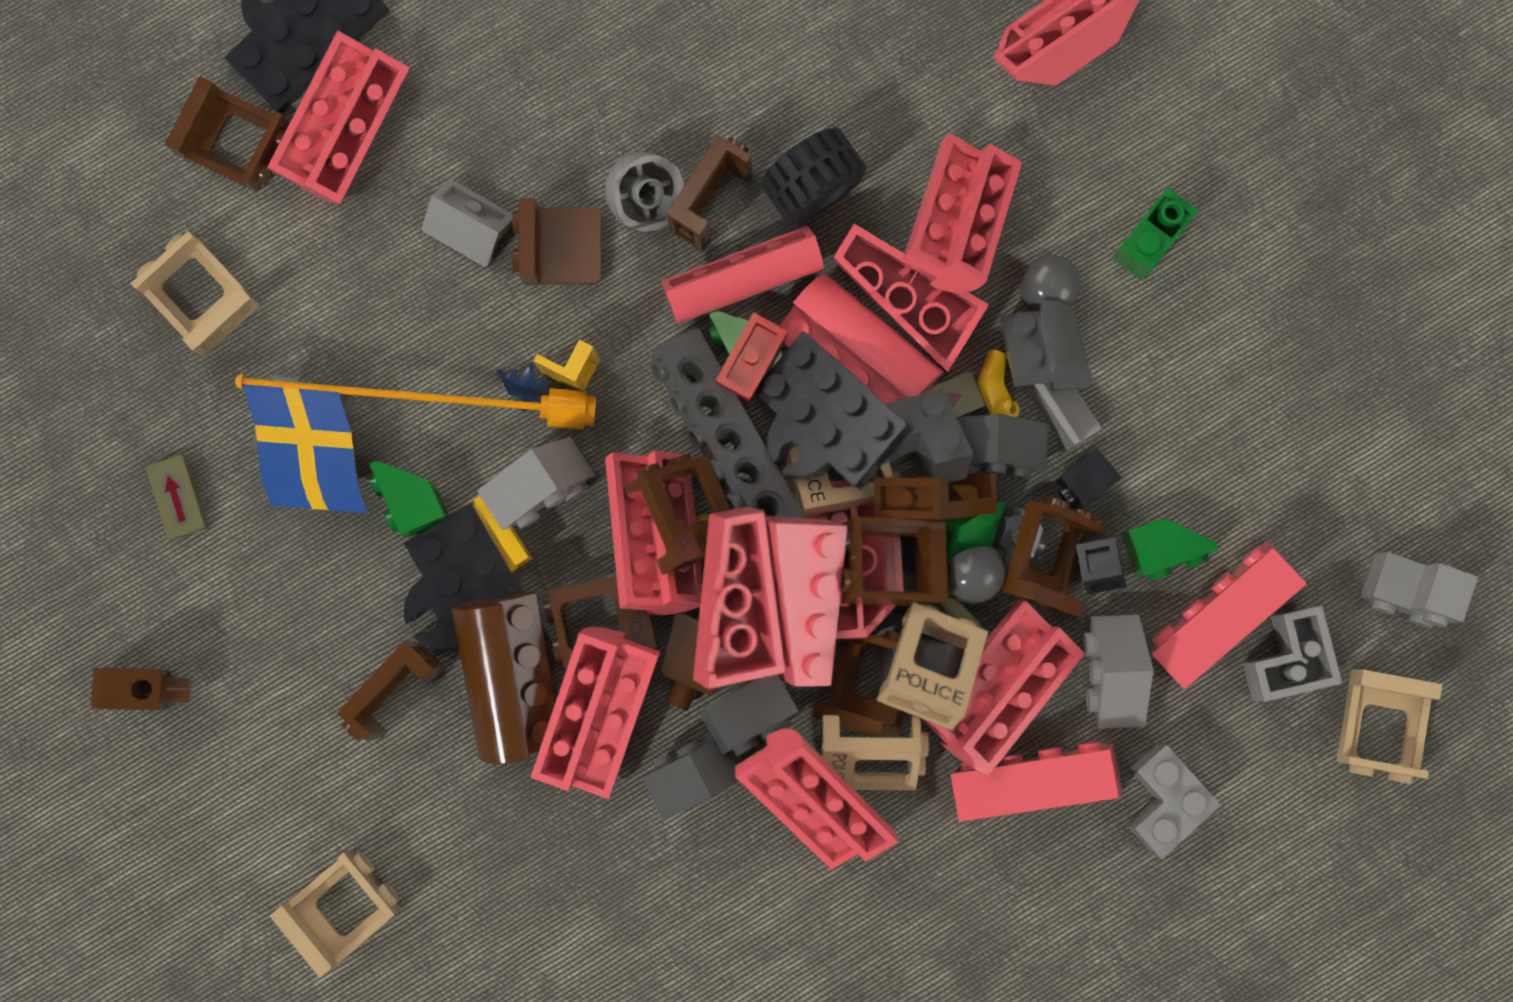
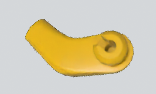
[977,349,1020,417]

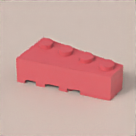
[834,224,989,374]
[693,507,785,689]
[765,516,847,686]
[1151,540,1307,690]
[950,741,1123,822]

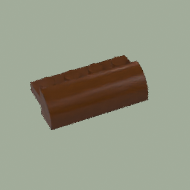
[451,591,555,764]

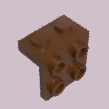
[512,198,602,285]

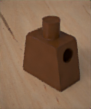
[661,613,718,711]
[91,667,191,710]

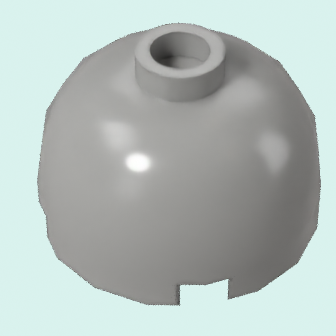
[605,152,684,232]

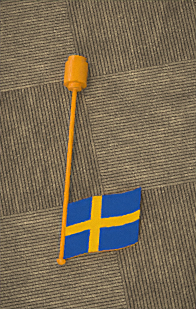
[235,374,596,513]

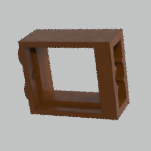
[841,517,948,606]

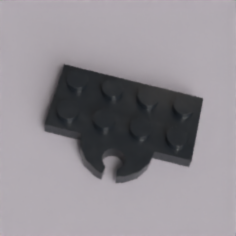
[224,0,389,114]
[755,331,913,490]
[404,504,551,650]

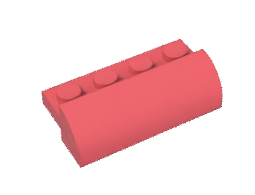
[266,31,409,205]
[903,133,1022,293]
[661,226,824,324]
[779,274,944,404]
[605,451,703,616]
[922,600,1085,775]
[531,627,661,799]
[735,729,898,870]

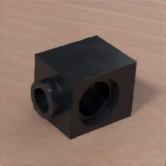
[1055,448,1122,510]
[1076,537,1127,595]

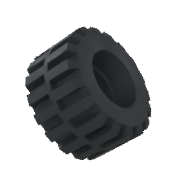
[760,127,867,225]

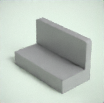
[422,179,512,267]
[1025,382,1102,451]

